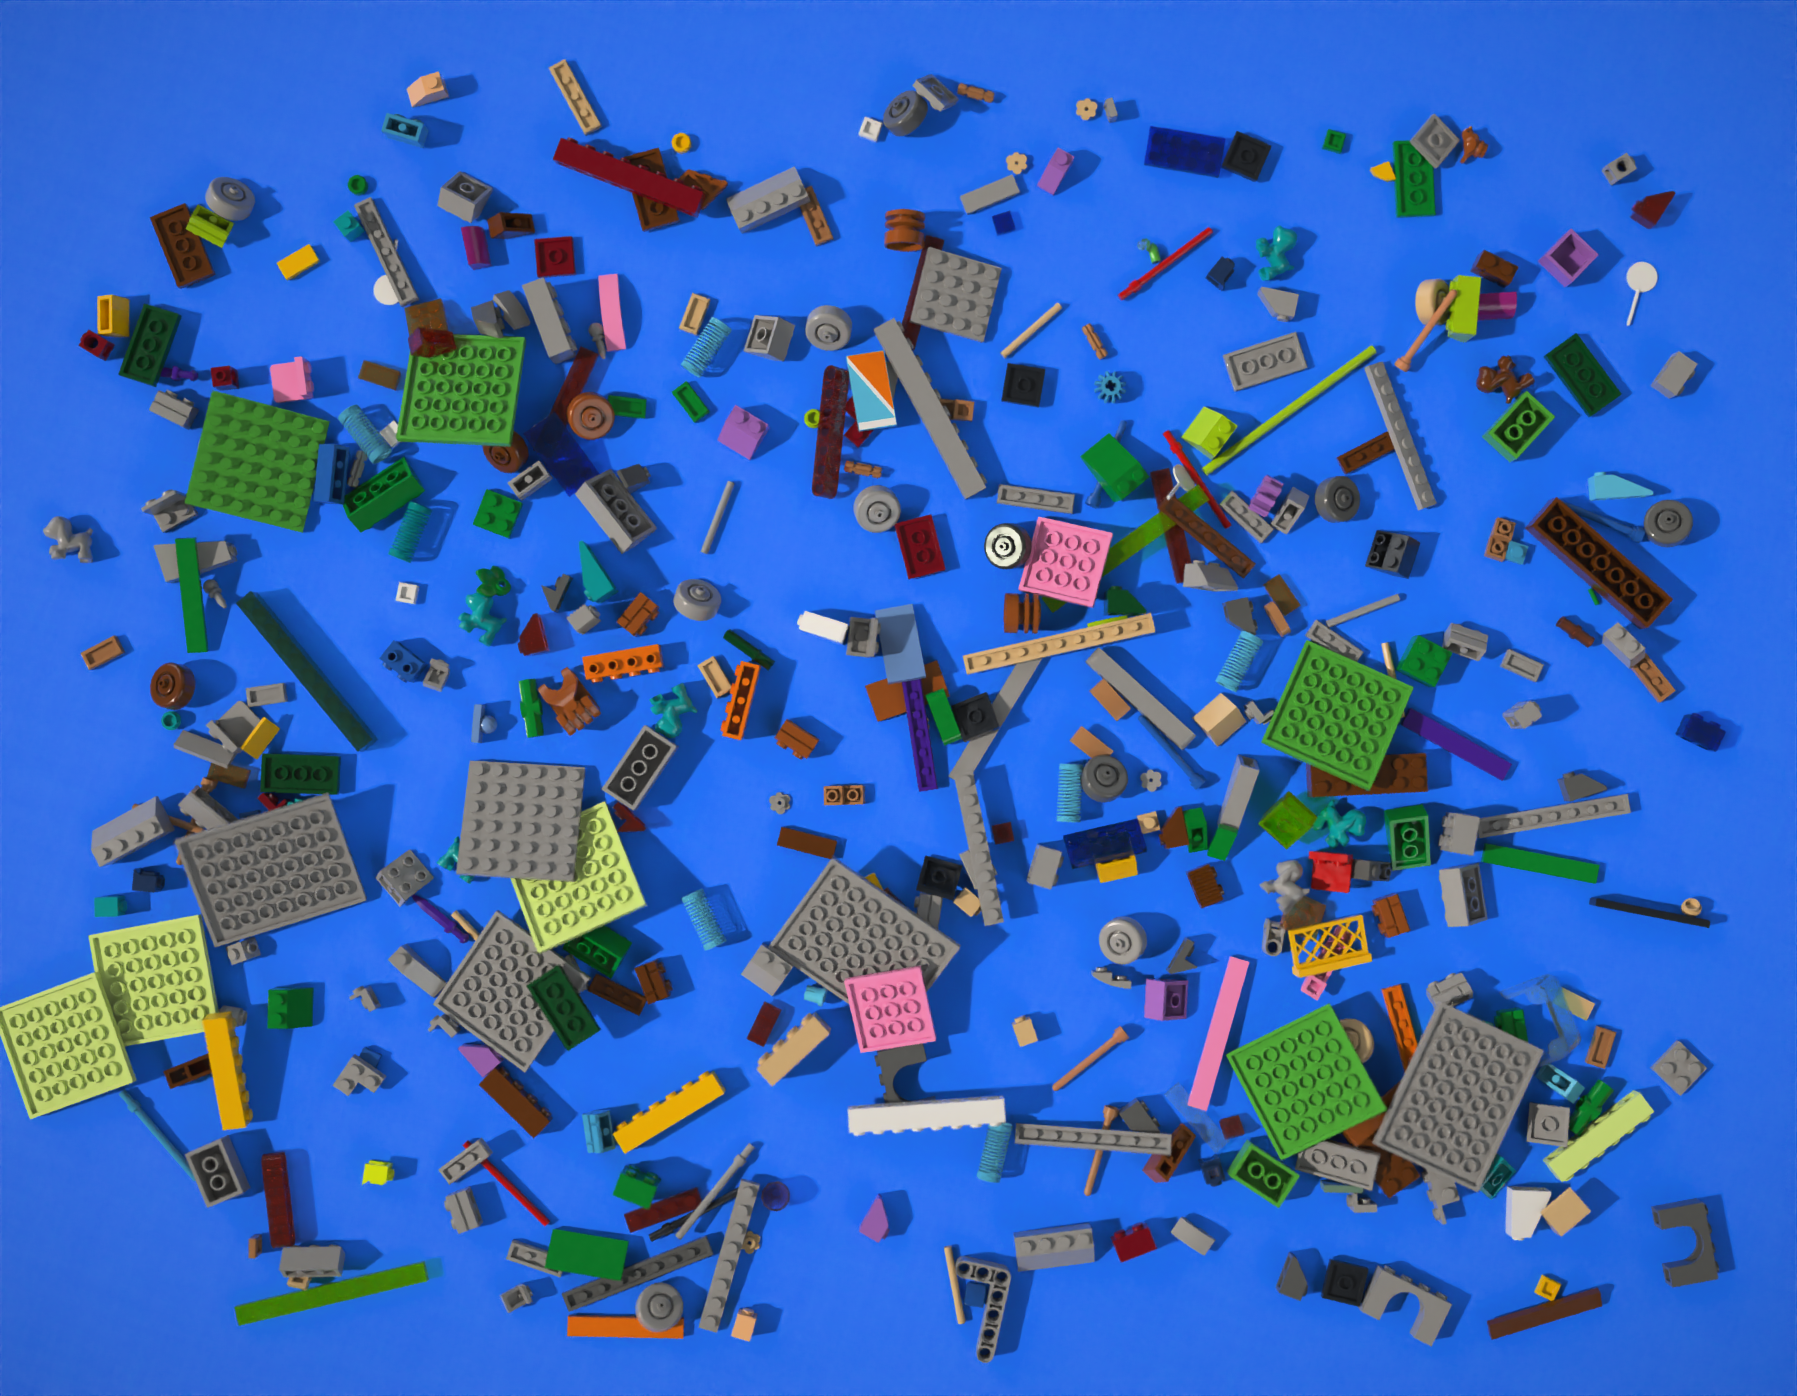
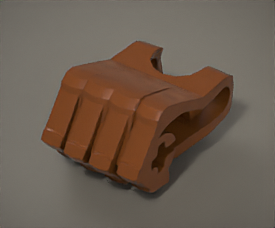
[538,667,601,736]

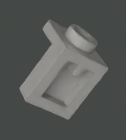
[349,986,381,1012]
[1346,1193,1377,1213]

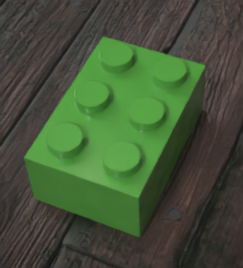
[1482,391,1555,462]
[1226,1139,1300,1208]

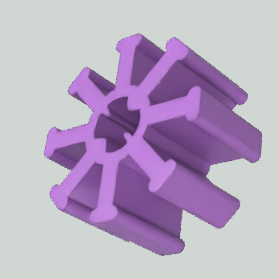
[1248,475,1284,517]

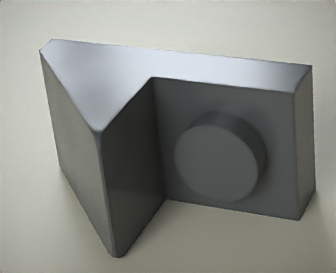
[541,574,573,613]
[1166,937,1198,974]

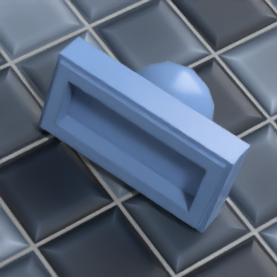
[471,704,497,743]

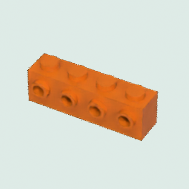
[582,644,664,683]
[720,661,761,741]

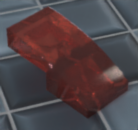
[746,1001,781,1047]

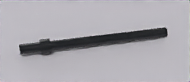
[649,1180,752,1242]

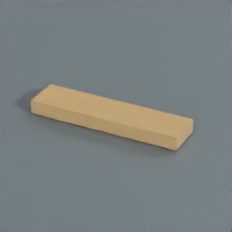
[549,59,602,136]

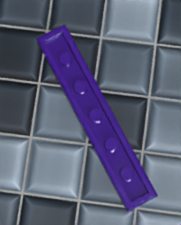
[902,679,938,792]
[1400,708,1512,781]

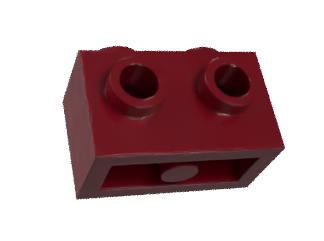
[1111,1222,1157,1263]

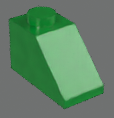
[1183,807,1208,853]

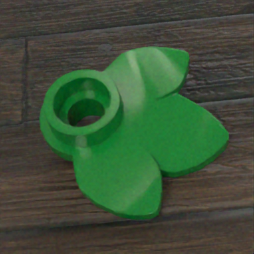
[475,565,511,597]

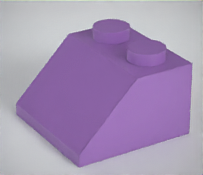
[717,405,770,460]
[1144,978,1188,1021]

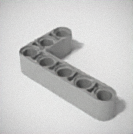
[955,1256,1011,1363]

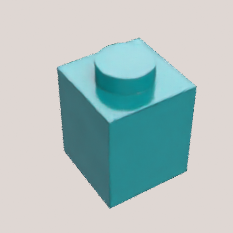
[333,210,365,242]
[94,896,127,917]

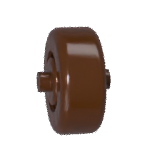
[482,430,529,474]
[150,662,195,710]

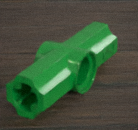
[519,678,544,738]
[1569,1079,1614,1136]

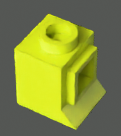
[362,1160,395,1185]

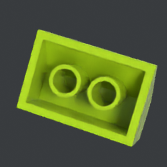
[1446,275,1481,342]

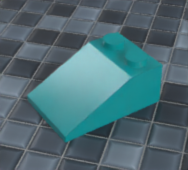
[579,540,619,604]

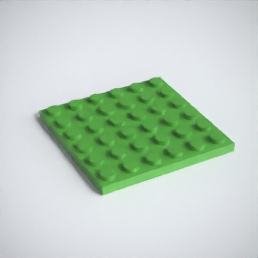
[396,333,527,447]
[184,390,330,533]
[1261,640,1414,791]
[1226,1003,1387,1160]

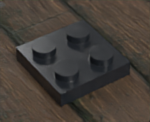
[1221,131,1272,182]
[1001,363,1045,408]
[951,692,1000,742]
[916,855,962,901]
[1321,1258,1369,1307]

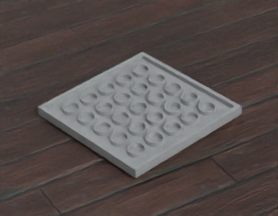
[456,761,586,882]
[433,910,591,1072]

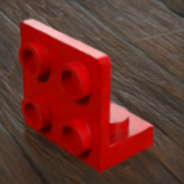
[1309,851,1353,893]

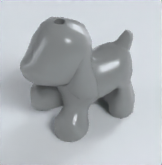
[43,516,93,563]
[1259,860,1310,915]

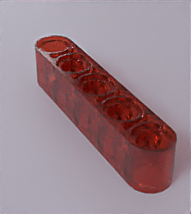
[261,1152,295,1249]

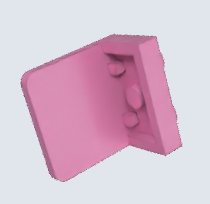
[270,356,314,403]

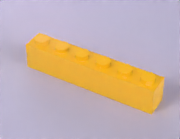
[202,1011,253,1130]
[613,1071,726,1154]

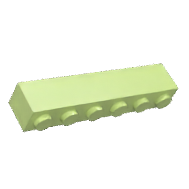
[1543,1090,1654,1182]

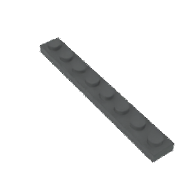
[562,1235,713,1312]

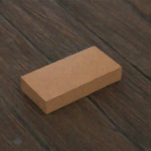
[80,635,125,670]
[1585,1026,1617,1069]

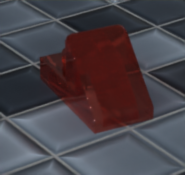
[613,801,648,832]

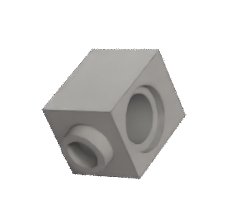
[1601,153,1637,186]

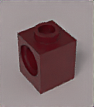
[78,329,115,361]
[211,366,239,391]

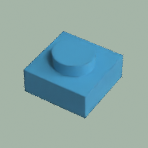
[1505,541,1529,565]

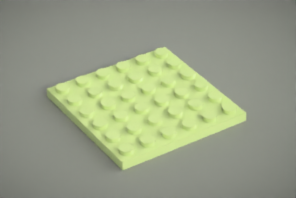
[510,801,647,954]
[88,914,219,1046]
[0,971,137,1119]

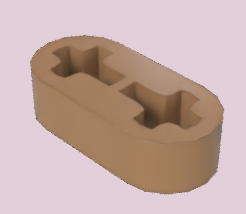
[1264,601,1291,637]

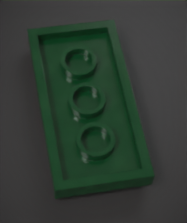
[118,303,182,387]
[1543,333,1621,418]
[260,753,341,795]
[526,964,601,1051]

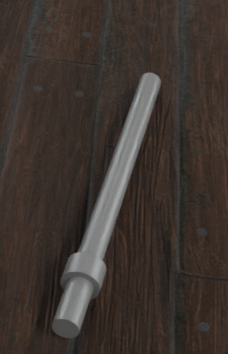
[675,1143,755,1240]

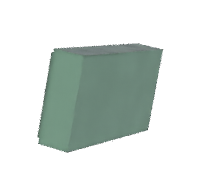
[1320,1180,1363,1193]

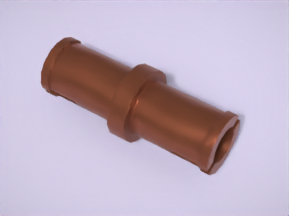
[1556,616,1595,648]

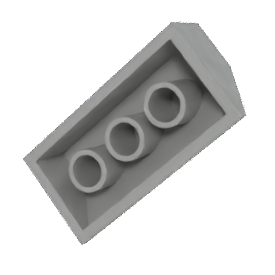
[726,166,811,234]
[575,469,657,554]
[91,796,175,867]
[1013,1223,1095,1272]

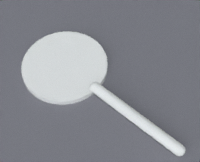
[374,239,399,305]
[1626,262,1657,326]
[1167,464,1195,499]

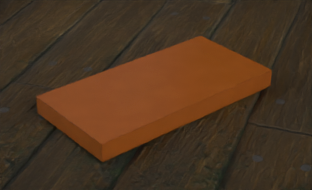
[865,661,950,722]

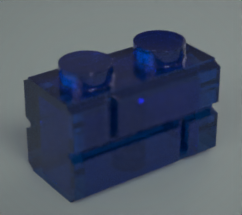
[1675,713,1726,752]

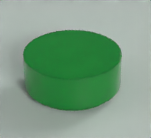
[347,175,368,196]

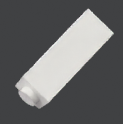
[797,611,849,645]
[1505,1186,1551,1240]

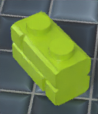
[186,204,234,248]

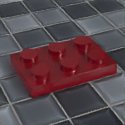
[894,514,946,580]

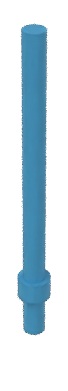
[119,1089,196,1182]

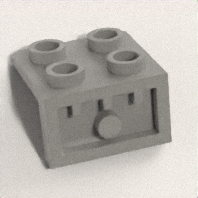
[141,489,199,533]
[376,850,434,907]

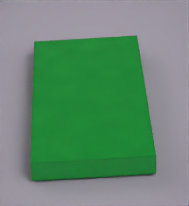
[1392,140,1436,218]
[544,1229,629,1281]

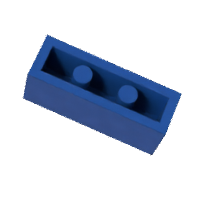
[313,444,350,504]

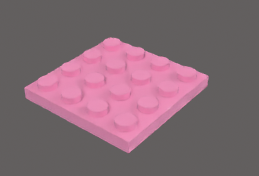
[1019,517,1113,608]
[844,966,936,1053]

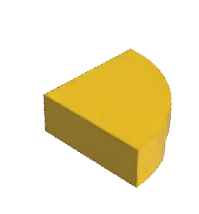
[1370,161,1396,182]

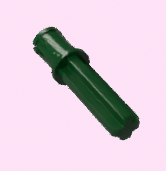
[723,629,775,671]

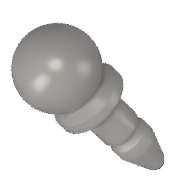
[589,323,606,359]
[203,579,227,608]

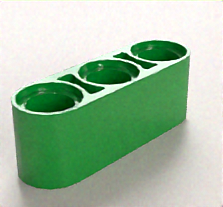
[925,688,962,746]

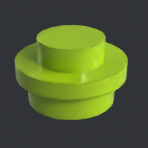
[804,409,823,428]

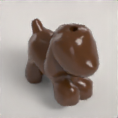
[1476,355,1535,404]

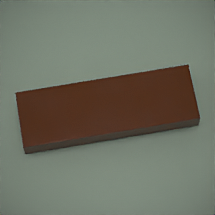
[1336,431,1395,475]
[777,827,837,859]
[588,973,647,1016]

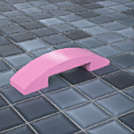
[599,274,626,352]
[1300,925,1353,1001]

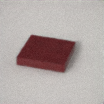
[534,236,576,278]

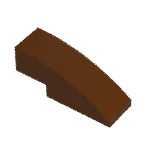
[163,1053,212,1089]

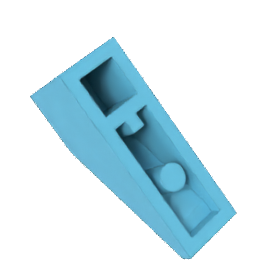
[1588,472,1653,501]

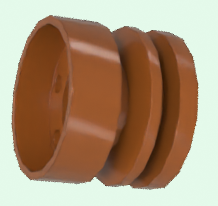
[884,209,925,252]
[1004,593,1041,634]

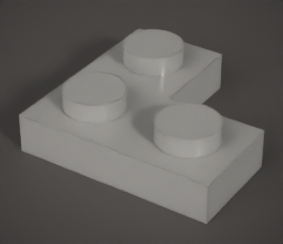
[332,1054,386,1096]

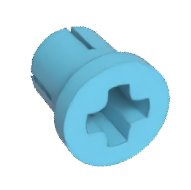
[804,985,827,1007]

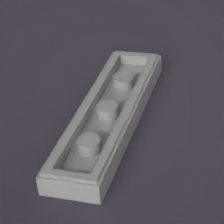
[996,484,1075,514]

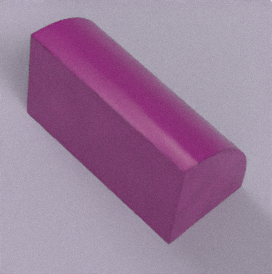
[461,226,492,270]
[1477,292,1517,321]

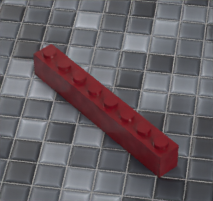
[553,137,706,218]

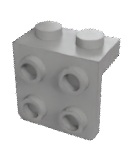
[846,617,881,658]
[206,701,261,753]

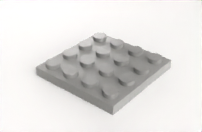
[910,247,1002,343]

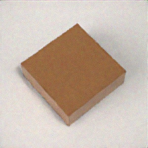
[248,1234,262,1259]

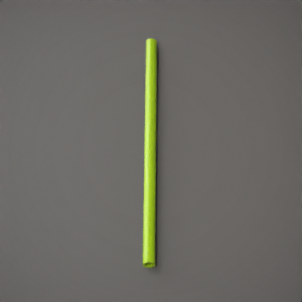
[1202,345,1377,476]

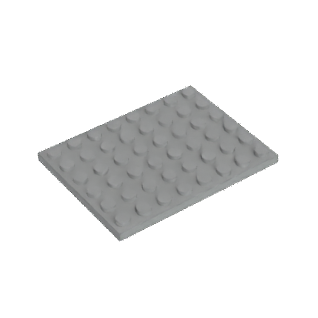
[174,793,367,947]
[768,856,961,1005]
[1372,1001,1544,1192]

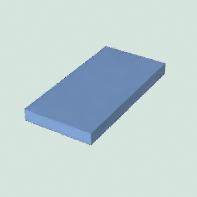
[875,604,926,685]

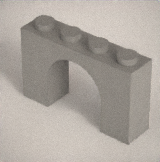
[1358,1265,1452,1347]

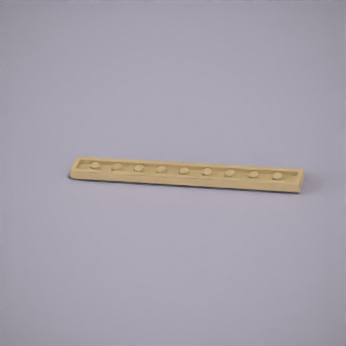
[963,613,1155,675]

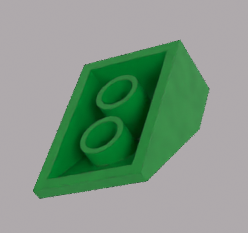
[1080,433,1150,502]
[1384,804,1431,871]

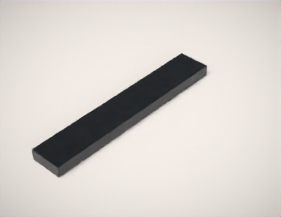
[1589,897,1710,928]

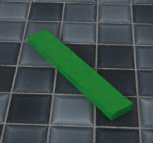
[175,537,209,653]
[1481,843,1600,884]

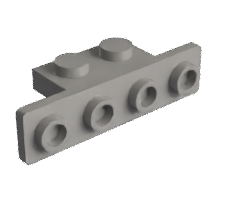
[1421,1167,1460,1225]

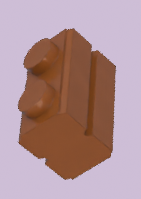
[616,592,660,637]
[775,719,819,760]
[1371,893,1410,938]

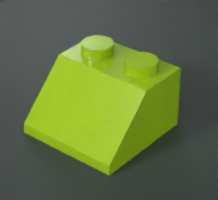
[1181,407,1237,460]

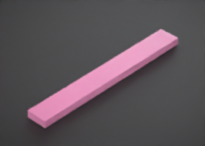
[1187,956,1249,1111]

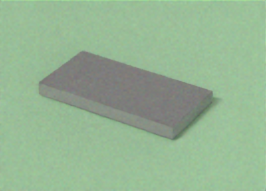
[1223,332,1308,392]
[1295,1139,1380,1191]

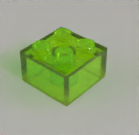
[1258,791,1317,850]

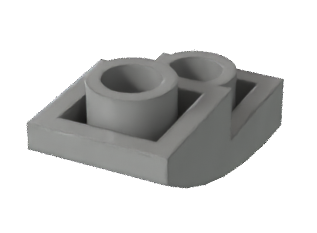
[493,290,530,330]
[1091,967,1131,989]
[1170,1216,1216,1256]

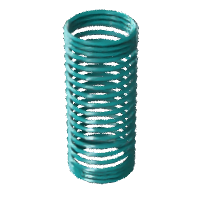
[388,501,432,563]

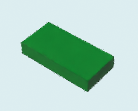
[672,381,710,423]
[607,395,647,419]
[1207,824,1238,861]

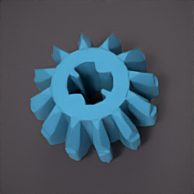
[1094,371,1126,404]

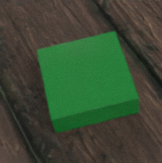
[1322,129,1346,154]

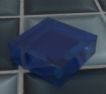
[992,211,1016,236]

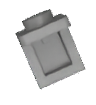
[423,659,450,692]
[1244,701,1274,725]
[226,937,261,965]
[428,1014,461,1038]
[499,1284,533,1313]

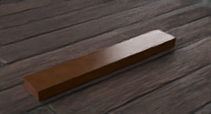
[1158,494,1256,579]
[1487,1288,1602,1340]

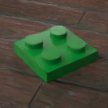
[472,489,523,539]

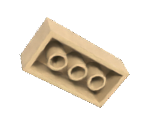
[756,1011,831,1086]

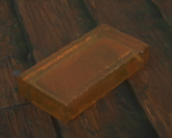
[358,360,401,391]
[1263,574,1301,616]
[207,763,251,789]

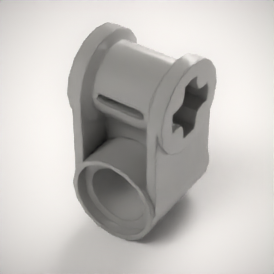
[1261,918,1286,956]

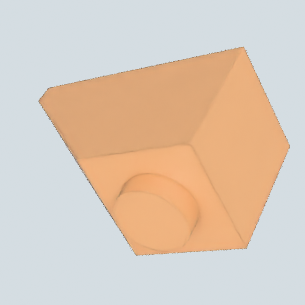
[407,71,449,108]

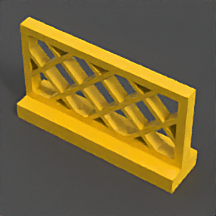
[1288,914,1372,978]

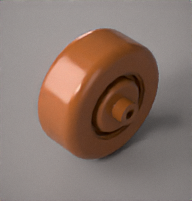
[567,392,615,440]

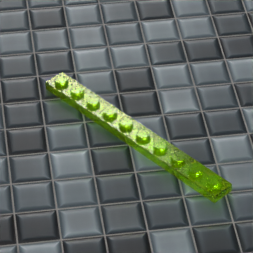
[1042,485,1209,613]
[234,1260,429,1326]

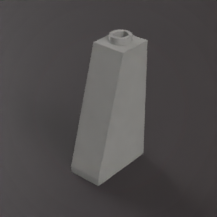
[154,541,238,584]
[1217,755,1259,829]

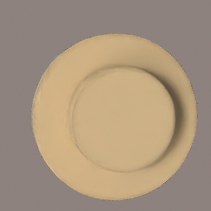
[1681,898,1702,917]

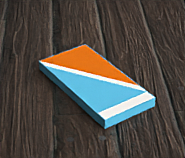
[846,350,897,432]

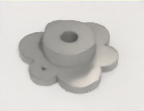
[1140,769,1162,792]
[769,792,790,814]

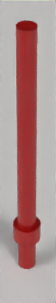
[1118,227,1213,301]
[1163,430,1231,529]
[462,1140,550,1226]

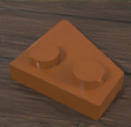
[679,169,728,211]

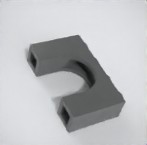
[874,1043,936,1103]
[1651,1198,1719,1287]

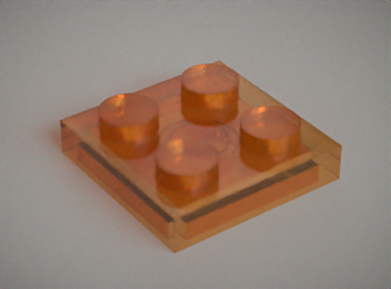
[404,299,449,343]
[1279,895,1326,942]

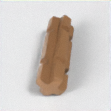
[957,83,995,103]
[1082,323,1108,359]
[844,461,882,478]

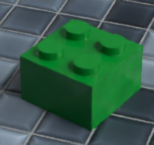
[1395,635,1452,688]
[612,1165,661,1209]

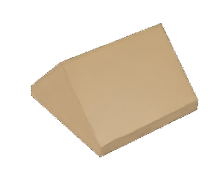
[1192,693,1246,747]
[1540,1187,1591,1237]

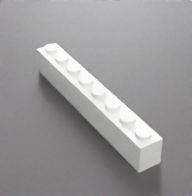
[848,1095,1005,1136]

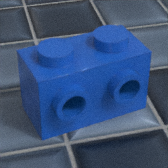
[379,640,428,683]

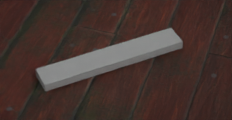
[354,197,419,308]

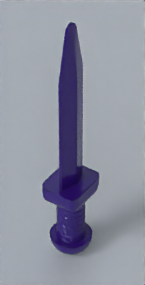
[160,366,198,381]
[411,894,469,943]

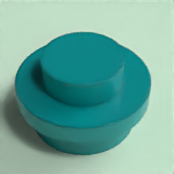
[161,711,181,730]

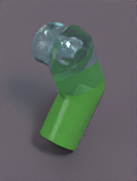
[1137,238,1161,264]

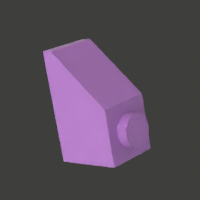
[1037,147,1074,195]
[458,1043,504,1077]
[859,1194,890,1243]

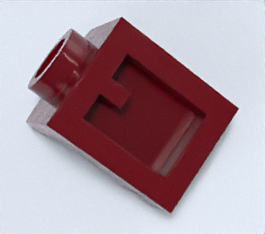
[258,793,292,811]

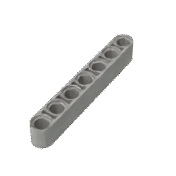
[1085,648,1196,750]

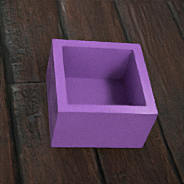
[1538,228,1599,287]

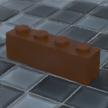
[478,1065,553,1138]

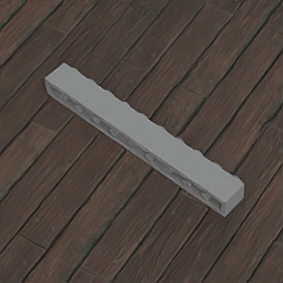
[873,318,987,500]

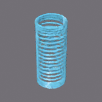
[681,317,732,378]
[338,404,392,464]
[1215,631,1264,692]
[1056,764,1083,823]
[681,889,726,951]
[976,1122,1013,1183]

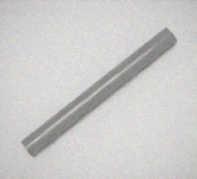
[700,481,735,555]
[1326,594,1400,628]

